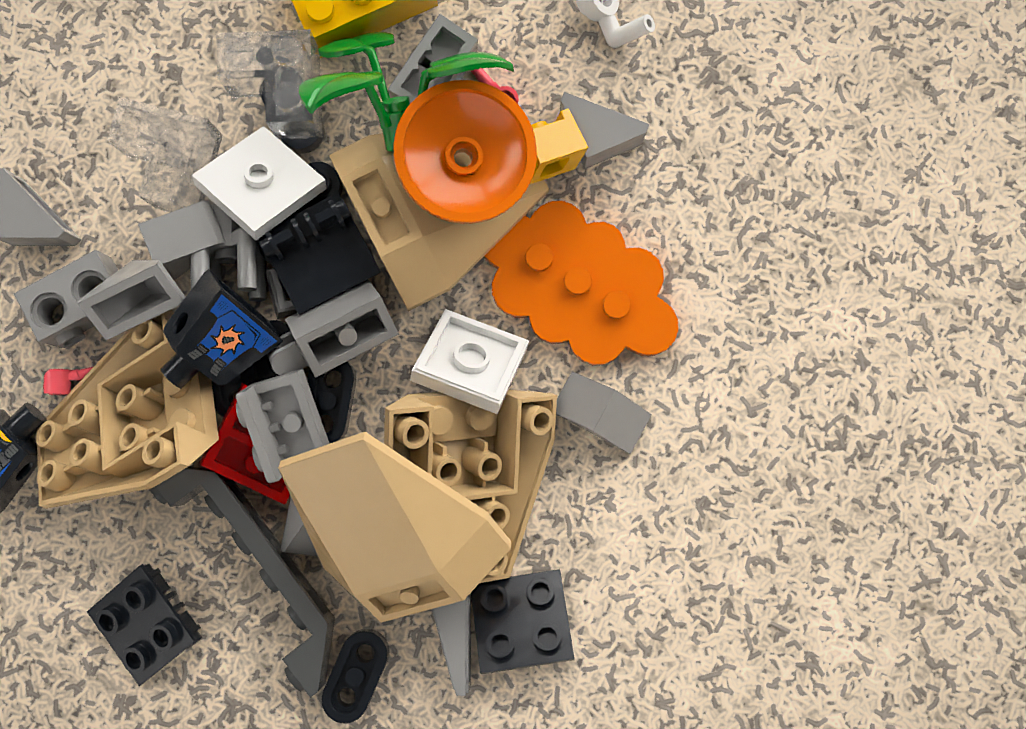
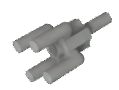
[190,153,267,302]

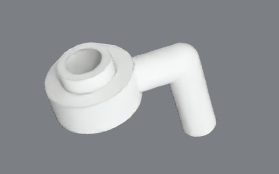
[576,0,655,48]

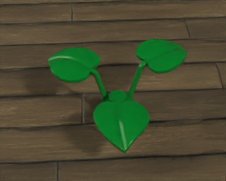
[299,32,514,151]

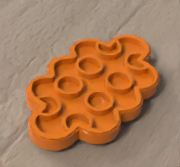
[483,201,678,366]

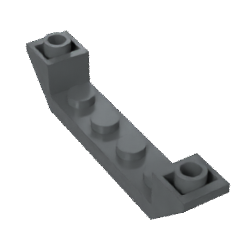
[149,467,335,698]

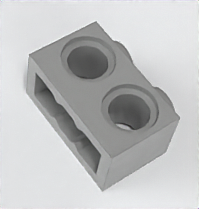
[388,14,478,103]
[14,250,118,348]

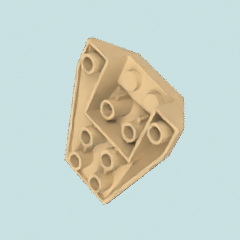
[329,133,549,312]
[36,309,219,509]
[384,389,557,583]
[278,432,511,623]

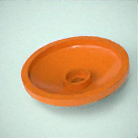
[393,80,537,224]

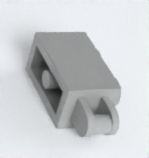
[267,280,399,378]

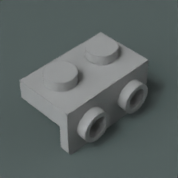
[236,369,329,484]

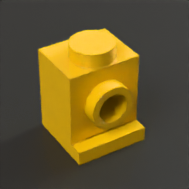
[529,108,589,185]

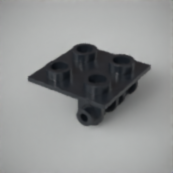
[259,193,381,315]
[87,564,202,686]
[471,569,575,674]

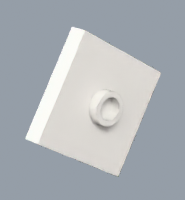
[192,126,326,240]
[410,309,529,414]

